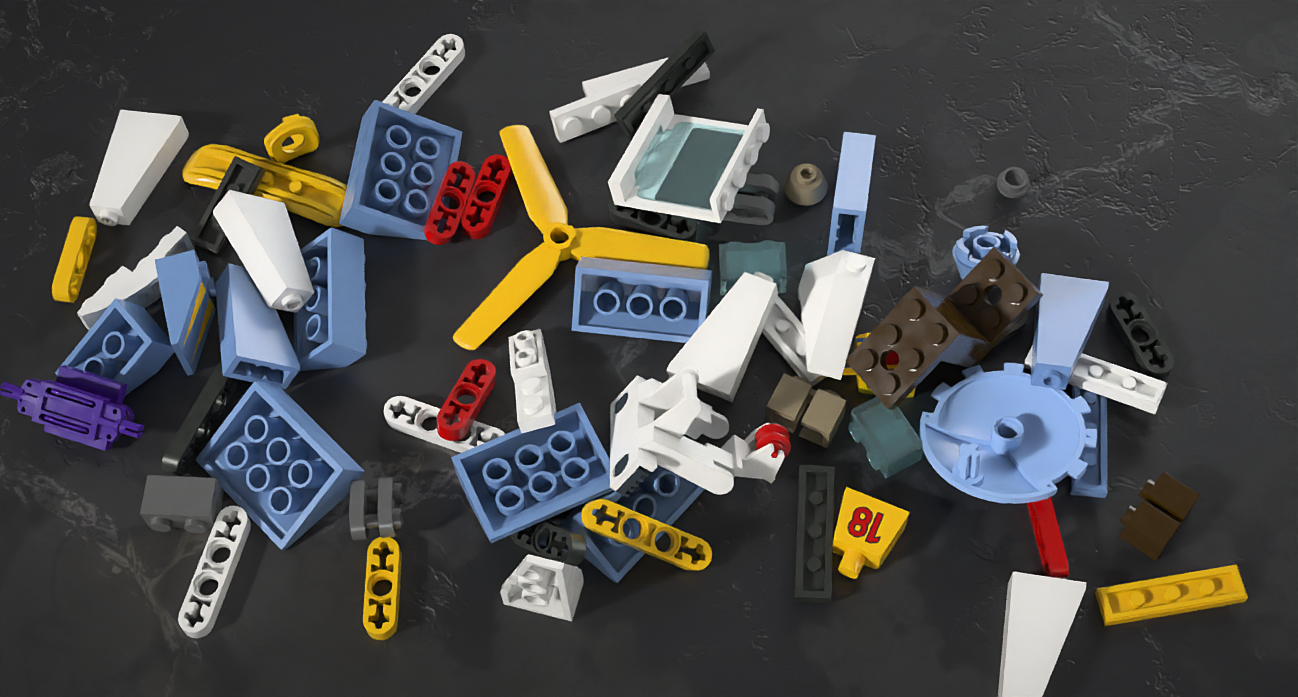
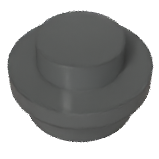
[997,167,1030,198]

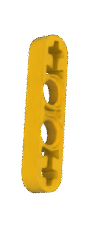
[581,499,712,571]

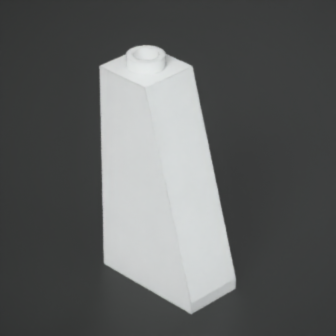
[89,110,189,226]
[213,190,314,313]
[667,272,778,402]
[998,572,1086,697]

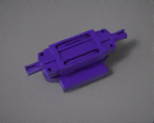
[0,365,144,451]

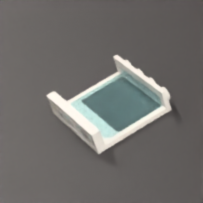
[608,94,770,223]

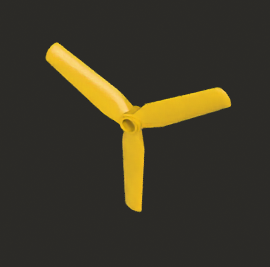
[453,125,710,350]

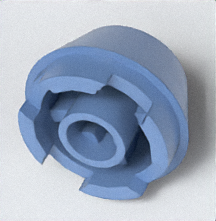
[952,226,1020,288]

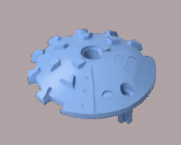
[920,363,1097,504]

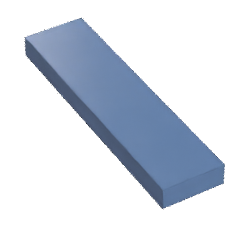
[1070,385,1107,498]

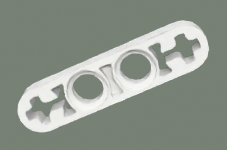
[383,34,465,114]
[384,396,505,453]
[178,506,251,638]

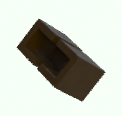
[1119,471,1200,561]

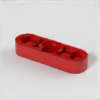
[461,154,512,239]
[424,161,475,245]
[437,359,496,441]
[1027,497,1069,579]

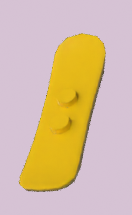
[182,144,347,227]

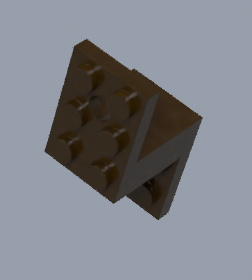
[845,247,1043,410]

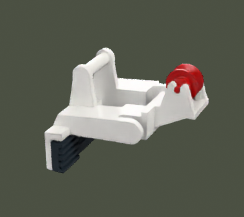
[610,366,791,498]

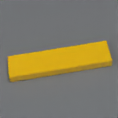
[1095,564,1248,626]

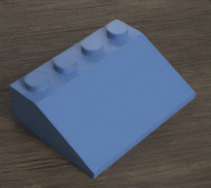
[339,100,463,240]
[195,381,365,550]
[451,403,613,543]

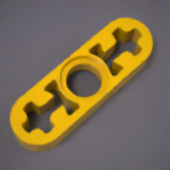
[52,216,97,303]
[363,537,402,640]

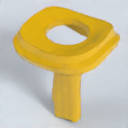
[264,114,320,164]

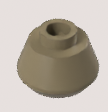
[784,164,828,206]

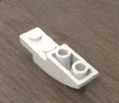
[77,226,194,330]
[508,329,557,433]

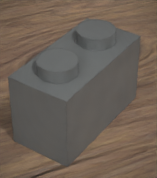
[140,475,224,533]

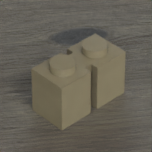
[765,374,847,449]

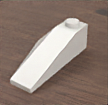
[798,250,875,380]
[500,554,584,621]

